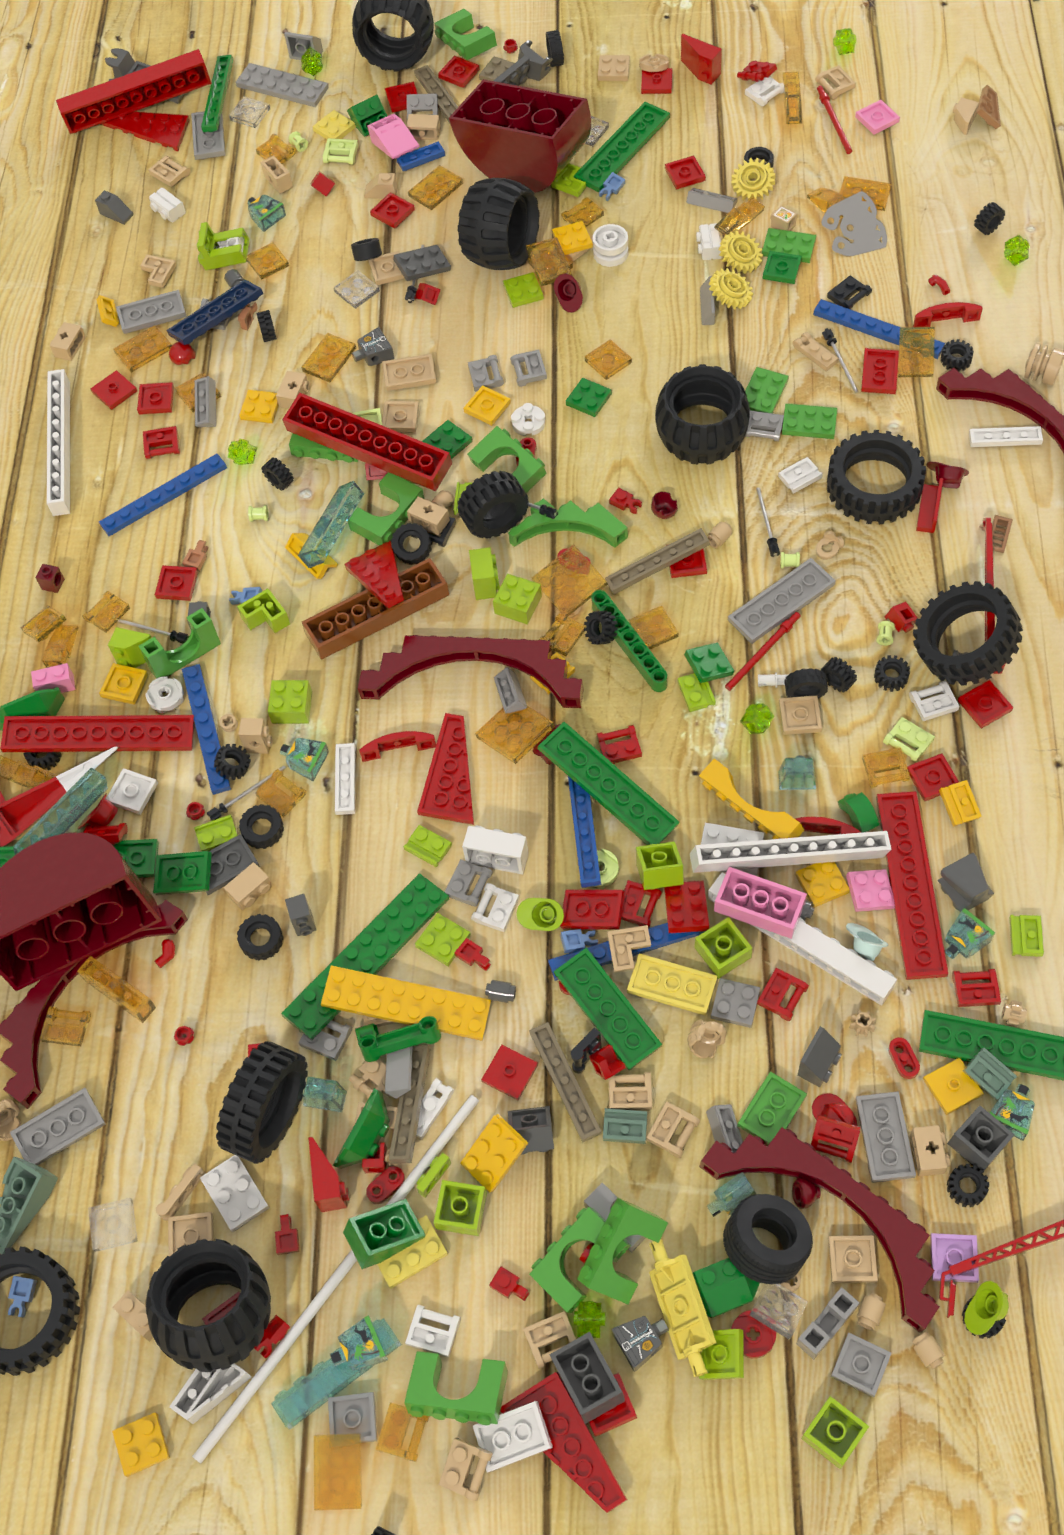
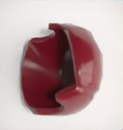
[651,491,678,519]

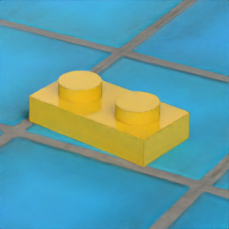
[96,295,119,327]

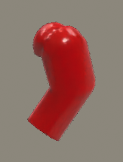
[928,275,951,295]
[154,939,175,968]

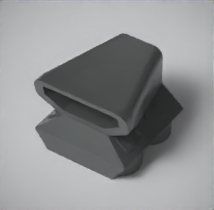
[938,853,994,913]

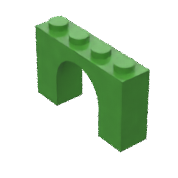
[434,9,497,60]
[467,426,547,493]
[289,433,358,463]
[347,472,425,546]
[139,608,221,679]
[577,1197,668,1304]
[529,1207,631,1313]
[404,1351,508,1426]

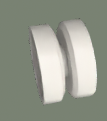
[592,224,628,267]

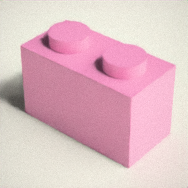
[31,663,76,693]

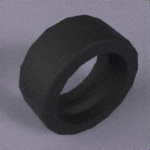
[744,147,774,168]

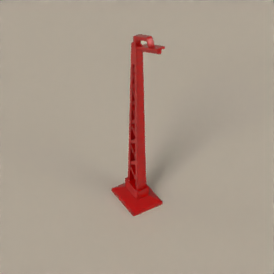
[979,517,1006,674]
[939,1220,1064,1318]

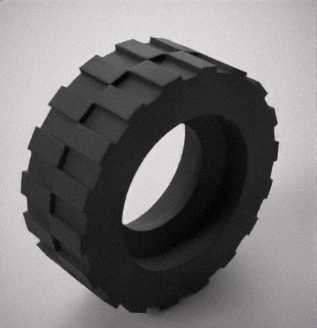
[546,30,564,67]
[391,523,432,565]
[784,668,828,699]
[239,804,284,849]
[237,914,283,961]

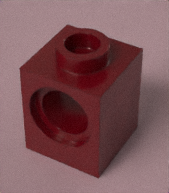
[35,564,65,593]

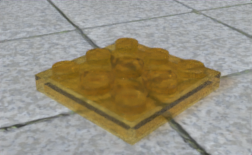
[532,544,608,618]
[475,705,555,764]

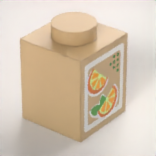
[770,206,797,231]

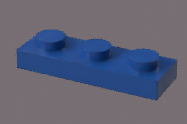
[396,141,445,171]

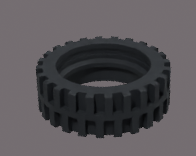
[827,430,926,525]
[913,581,1023,686]
[216,1041,308,1164]
[0,1246,80,1376]

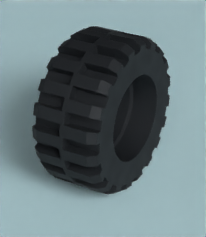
[458,471,529,539]

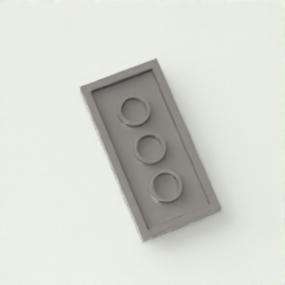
[191,111,226,160]
[116,290,187,334]
[10,1088,106,1165]
[855,1091,916,1183]

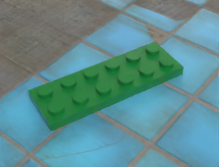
[554,948,662,1071]

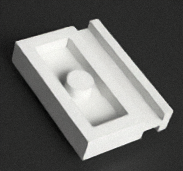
[778,457,823,494]

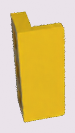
[285,533,338,579]

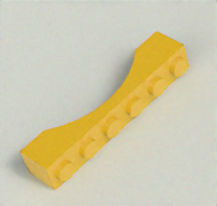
[699,759,804,839]

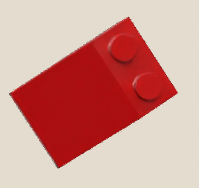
[681,34,722,85]
[308,1137,350,1212]

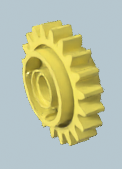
[731,158,776,202]
[718,231,763,274]
[709,268,753,309]

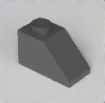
[95,190,134,225]

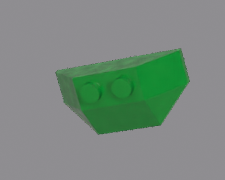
[0,687,65,731]
[333,1088,390,1169]
[693,1257,760,1318]

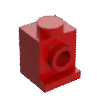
[884,601,918,633]

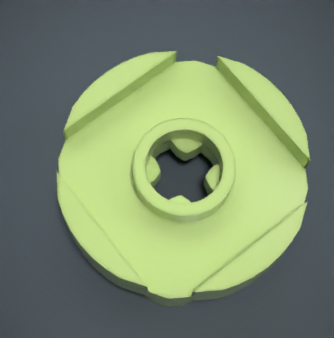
[592,849,619,889]

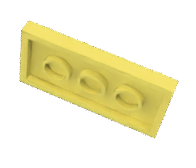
[627,953,718,1016]

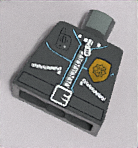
[352,327,395,366]
[611,1316,669,1372]

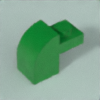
[837,792,879,833]

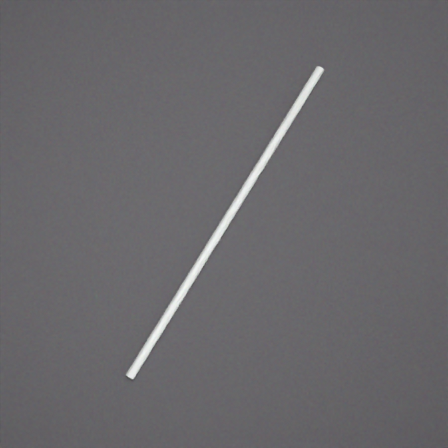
[192,1095,479,1464]

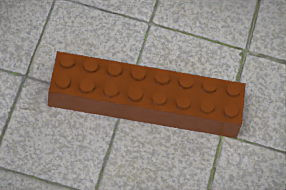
[302,558,449,660]

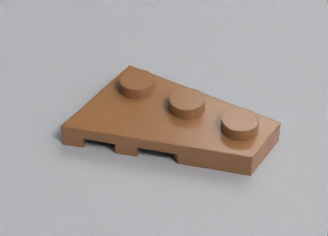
[976,85,1001,129]

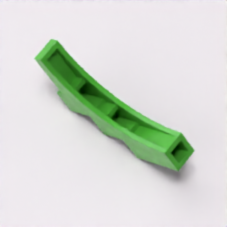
[508,498,628,548]

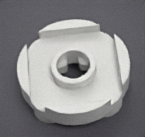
[511,403,545,436]
[146,677,184,713]

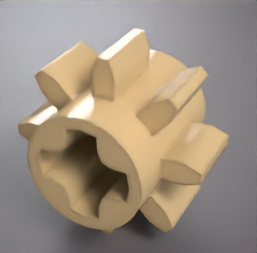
[1002,1000,1027,1028]
[850,1010,876,1037]

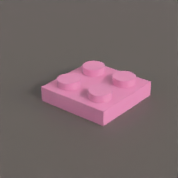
[855,100,900,135]
[846,869,895,912]

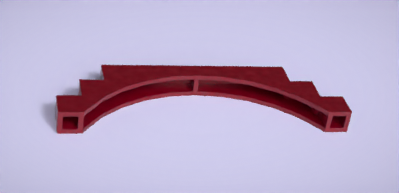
[936,368,1064,454]
[357,635,584,708]
[0,899,188,1109]
[699,1127,940,1333]

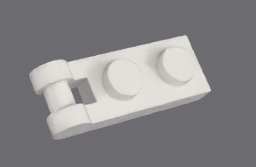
[416,1078,454,1140]

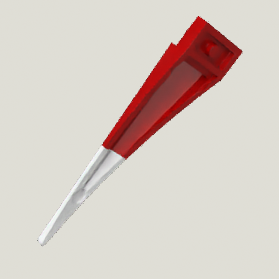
[0,747,118,847]

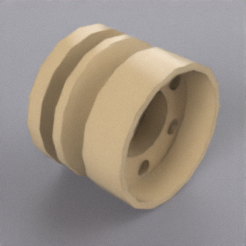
[1024,343,1064,386]

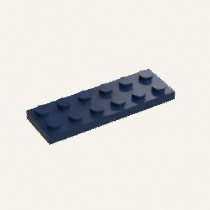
[167,279,264,345]

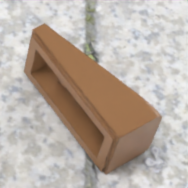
[992,515,1013,553]

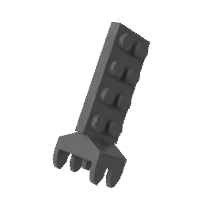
[494,40,553,86]
[105,48,185,104]

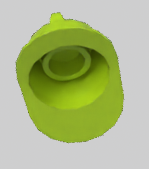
[516,898,564,931]
[964,1281,1009,1335]

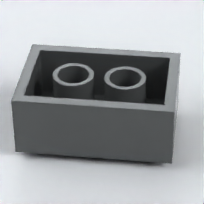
[549,1332,625,1424]

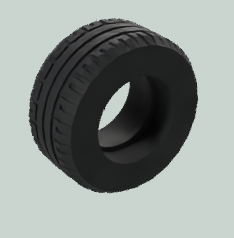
[723,1194,813,1285]

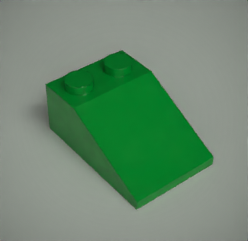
[343,1199,426,1269]

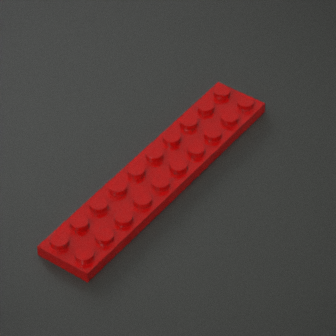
[0,715,194,752]
[876,791,948,980]

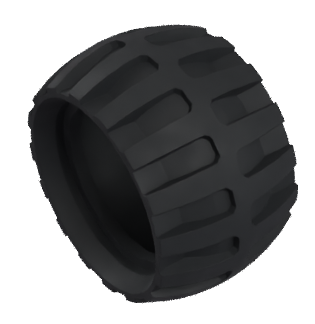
[352,0,434,72]
[458,178,540,270]
[655,364,750,465]
[146,1239,271,1372]

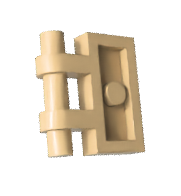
[349,1059,390,1099]

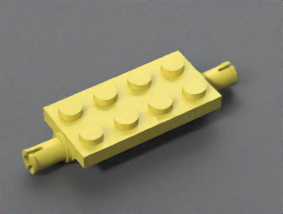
[649,1239,716,1377]

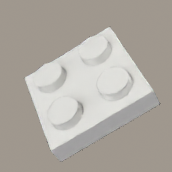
[106,768,158,815]

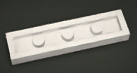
[969,426,1043,447]
[335,743,356,815]

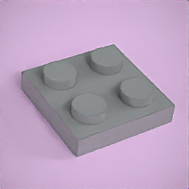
[711,978,760,1028]
[831,1332,891,1397]
[328,1392,377,1447]

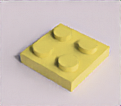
[312,110,356,139]

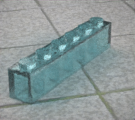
[298,481,364,568]
[13,767,107,855]
[271,1318,402,1430]

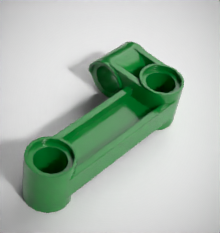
[355,1016,441,1062]

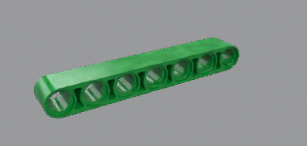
[591,590,668,692]

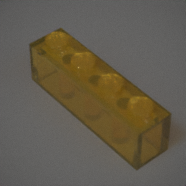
[77,956,156,1023]

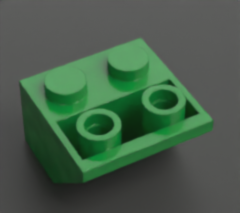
[347,95,387,137]

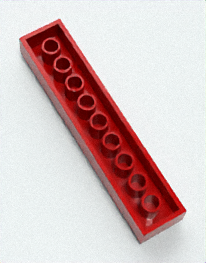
[56,49,212,134]
[282,392,452,491]

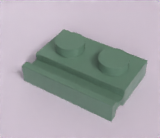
[963,1047,1017,1100]
[603,1108,647,1144]

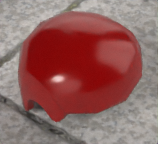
[169,342,196,365]

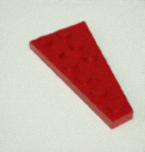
[100,112,189,151]
[344,541,404,609]
[417,713,474,825]
[500,1372,628,1513]

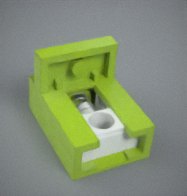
[197,222,250,271]

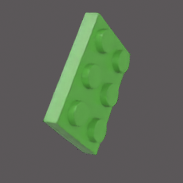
[762,228,816,263]
[745,367,789,414]
[782,403,837,439]
[737,1071,807,1145]

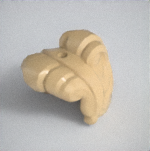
[687,1020,726,1058]
[0,1099,21,1141]

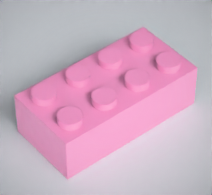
[714,867,807,939]

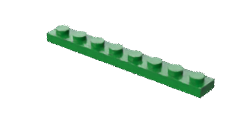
[201,54,233,132]

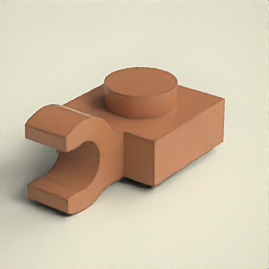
[238,302,258,331]
[182,540,209,571]

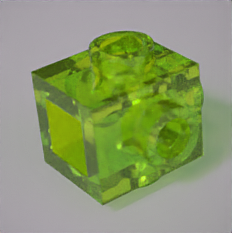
[833,28,856,55]
[301,47,323,76]
[1004,235,1030,266]
[227,439,257,465]
[740,703,774,734]
[573,1301,606,1338]

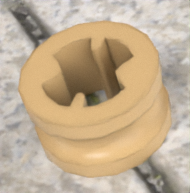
[219,714,238,732]
[780,1273,801,1292]

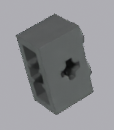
[285,894,317,936]

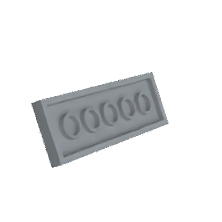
[236,63,329,108]
[728,558,836,644]

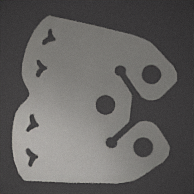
[821,191,887,256]

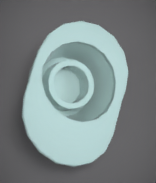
[846,923,888,961]

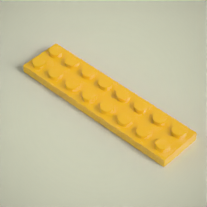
[321,965,491,1041]

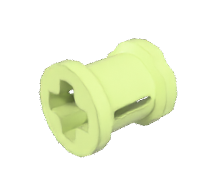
[289,131,308,152]
[248,505,269,522]
[780,552,800,568]
[876,621,895,646]

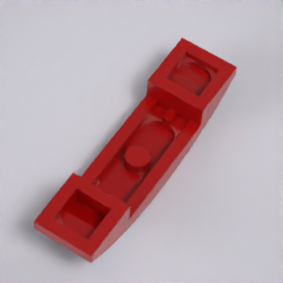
[913,302,983,329]
[359,731,436,762]
[794,817,861,835]

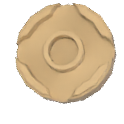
[639,54,669,72]

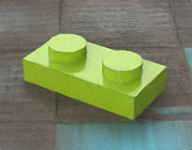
[416,1153,451,1198]

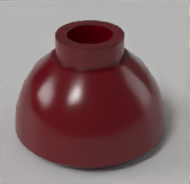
[792,1178,821,1209]

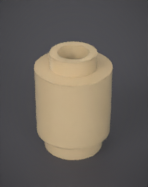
[431,490,454,509]
[707,522,732,548]
[857,1293,886,1330]
[912,1332,945,1369]

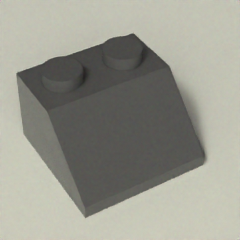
[797,1026,842,1087]
[508,1106,554,1155]
[947,1106,1015,1171]

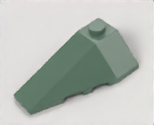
[0,1157,58,1254]

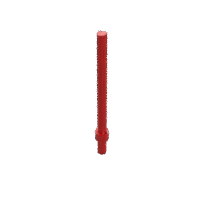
[817,86,852,154]
[725,612,801,691]

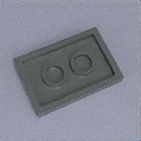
[393,245,451,281]
[206,834,260,895]

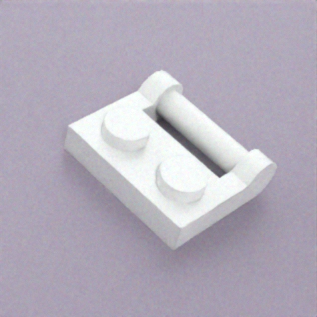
[745,76,786,106]
[909,681,959,721]
[471,883,519,932]
[405,1305,461,1357]

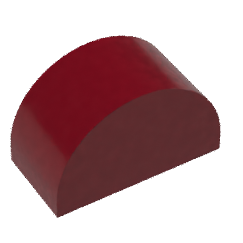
[449,79,592,193]
[0,832,162,991]

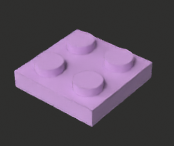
[930,1233,979,1283]

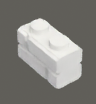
[149,188,186,223]
[696,223,722,260]

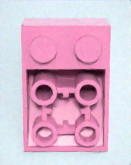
[367,114,419,159]

